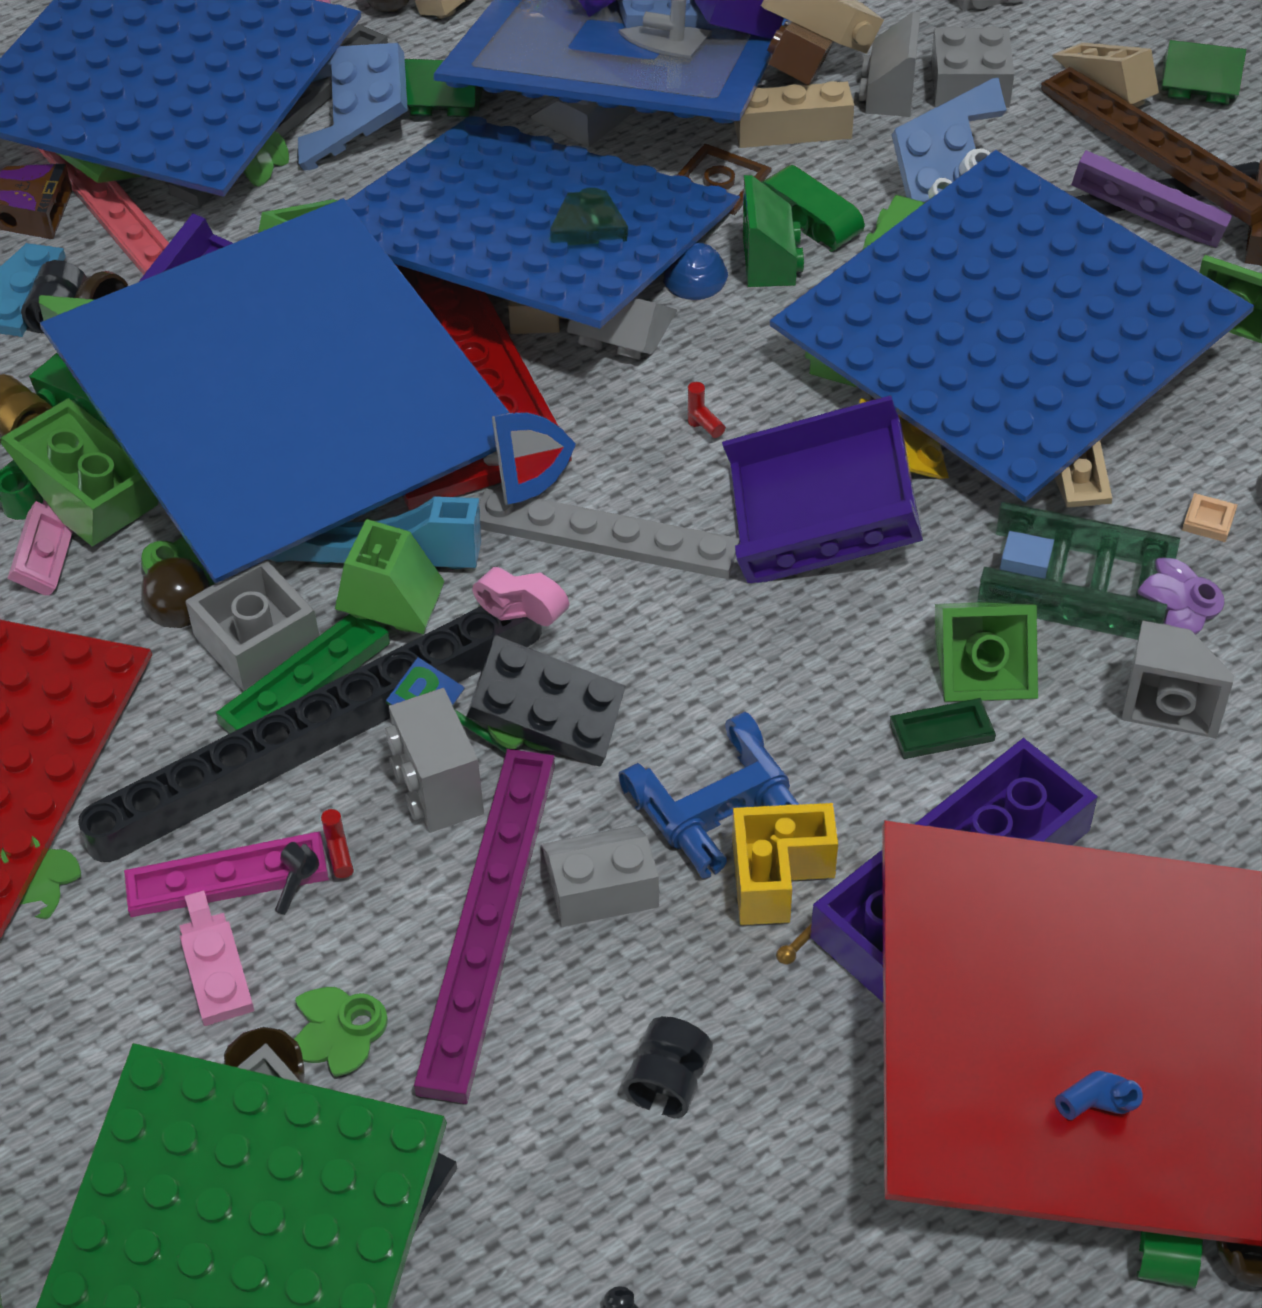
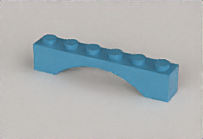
[267,497,481,569]

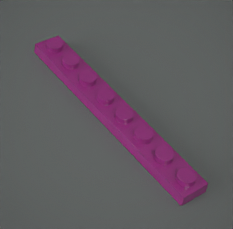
[414,749,555,1104]

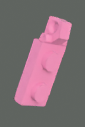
[7,500,73,595]
[179,890,255,1026]

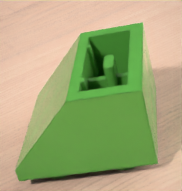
[335,519,445,634]

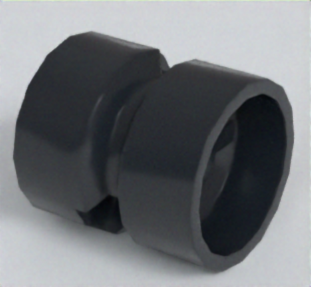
[21,260,87,334]
[623,1016,713,1118]

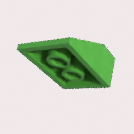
[1,398,159,547]

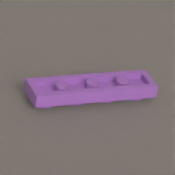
[1071,150,1232,248]

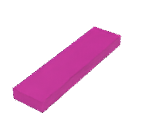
[124,831,329,917]

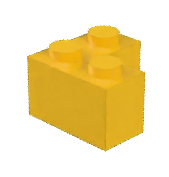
[732,803,838,925]

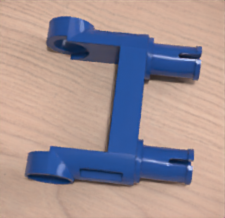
[618,712,799,878]

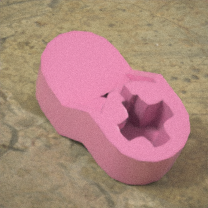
[472,567,570,626]

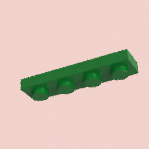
[216,614,390,733]

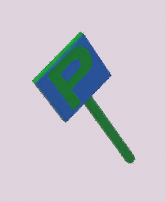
[386,657,517,753]

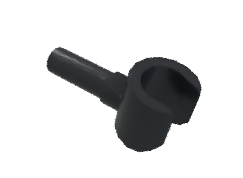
[275,842,319,915]

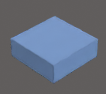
[1000,531,1054,580]

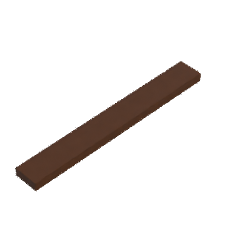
[1041,67,1262,226]

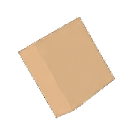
[1182,493,1238,542]

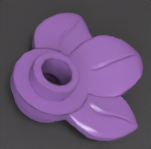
[1138,558,1224,635]

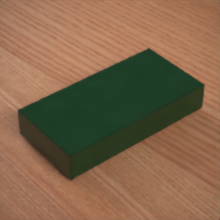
[890,698,996,759]

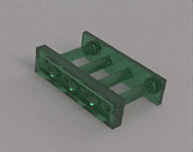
[977,502,1181,640]

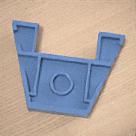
[298,43,408,170]
[892,77,1006,202]

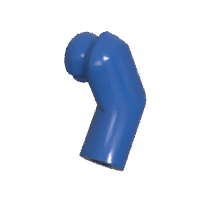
[1055,1071,1143,1120]

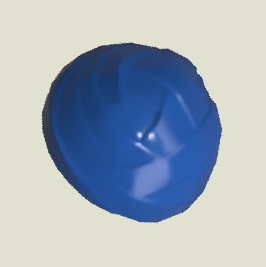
[663,243,728,300]

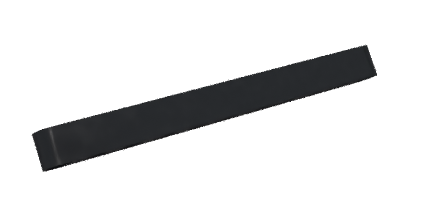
[78,606,542,862]

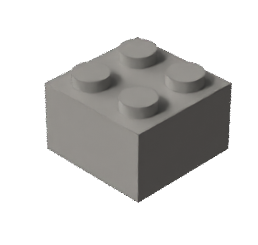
[931,26,1014,108]
[186,560,319,691]
[385,688,484,833]

